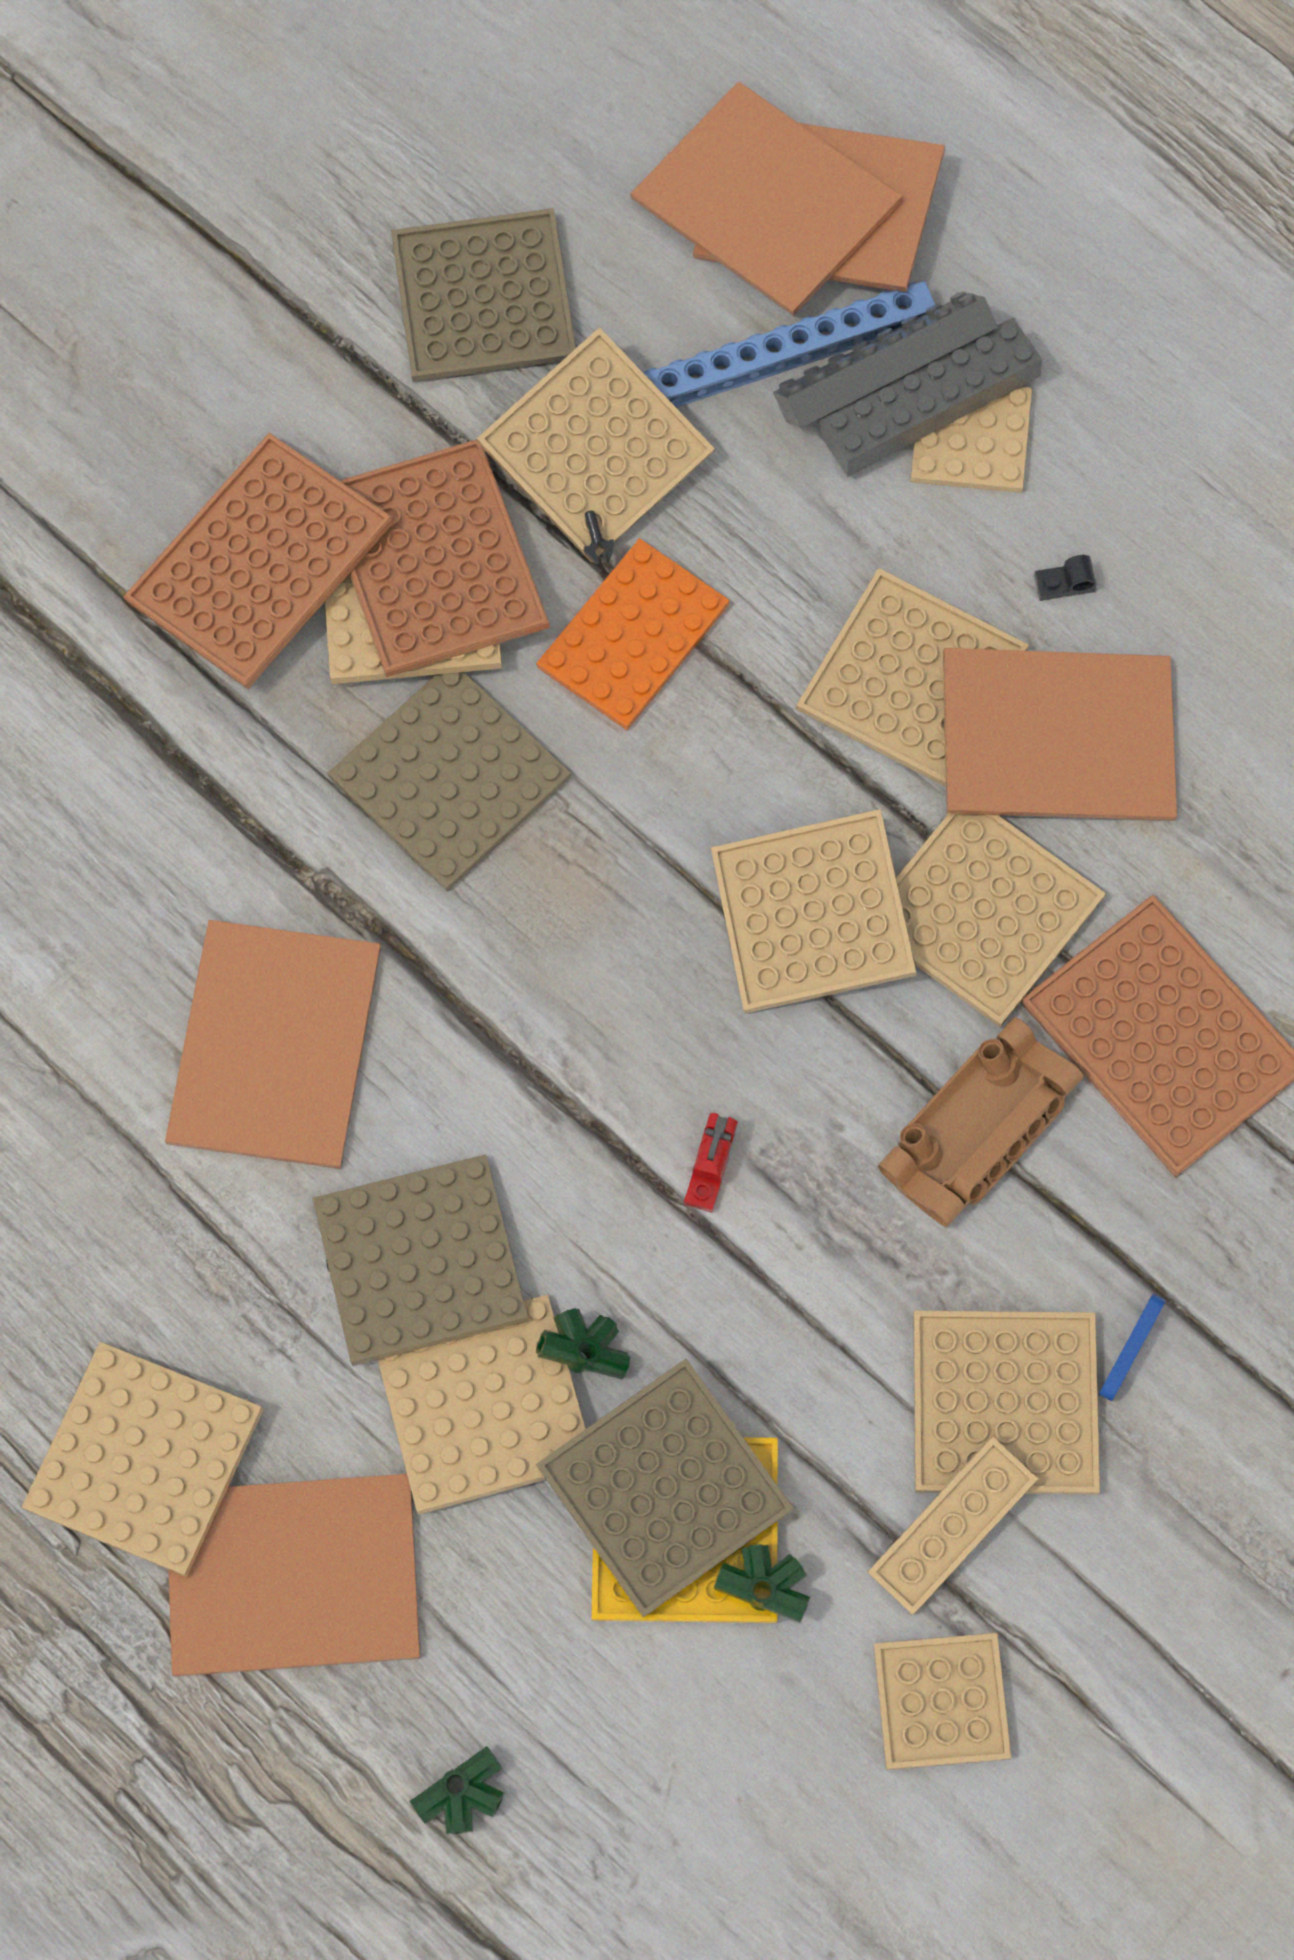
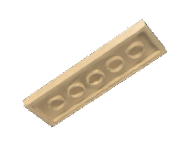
[867,1436,1038,1615]

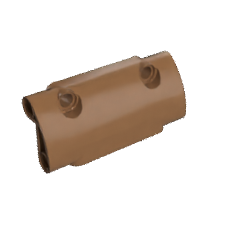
[877,1017,1084,1227]

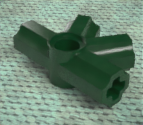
[536,1308,630,1380]
[714,1544,810,1623]
[410,1746,505,1834]

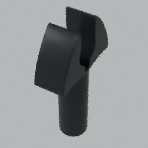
[583,510,614,565]

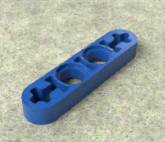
[1099,1293,1166,1402]

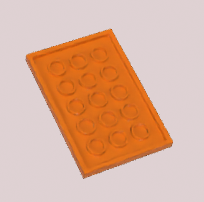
[536,538,730,730]

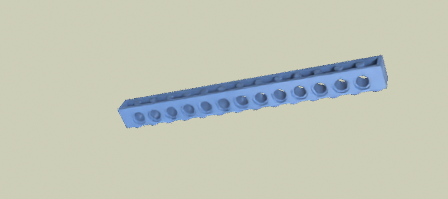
[643,281,935,408]

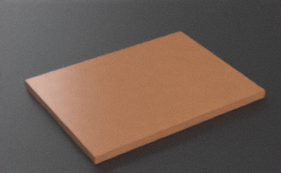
[630,81,903,316]
[693,123,945,292]
[123,433,395,689]
[339,440,550,678]
[943,648,1177,821]
[1021,895,1294,1178]
[165,920,381,1169]
[168,1474,420,1677]

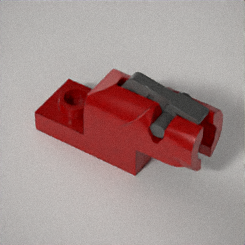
[684,1113,738,1213]

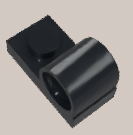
[1034,555,1096,601]

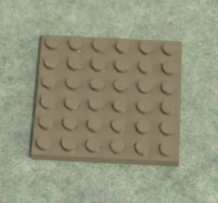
[391,208,576,382]
[327,672,571,891]
[313,1154,528,1366]
[536,1358,794,1618]

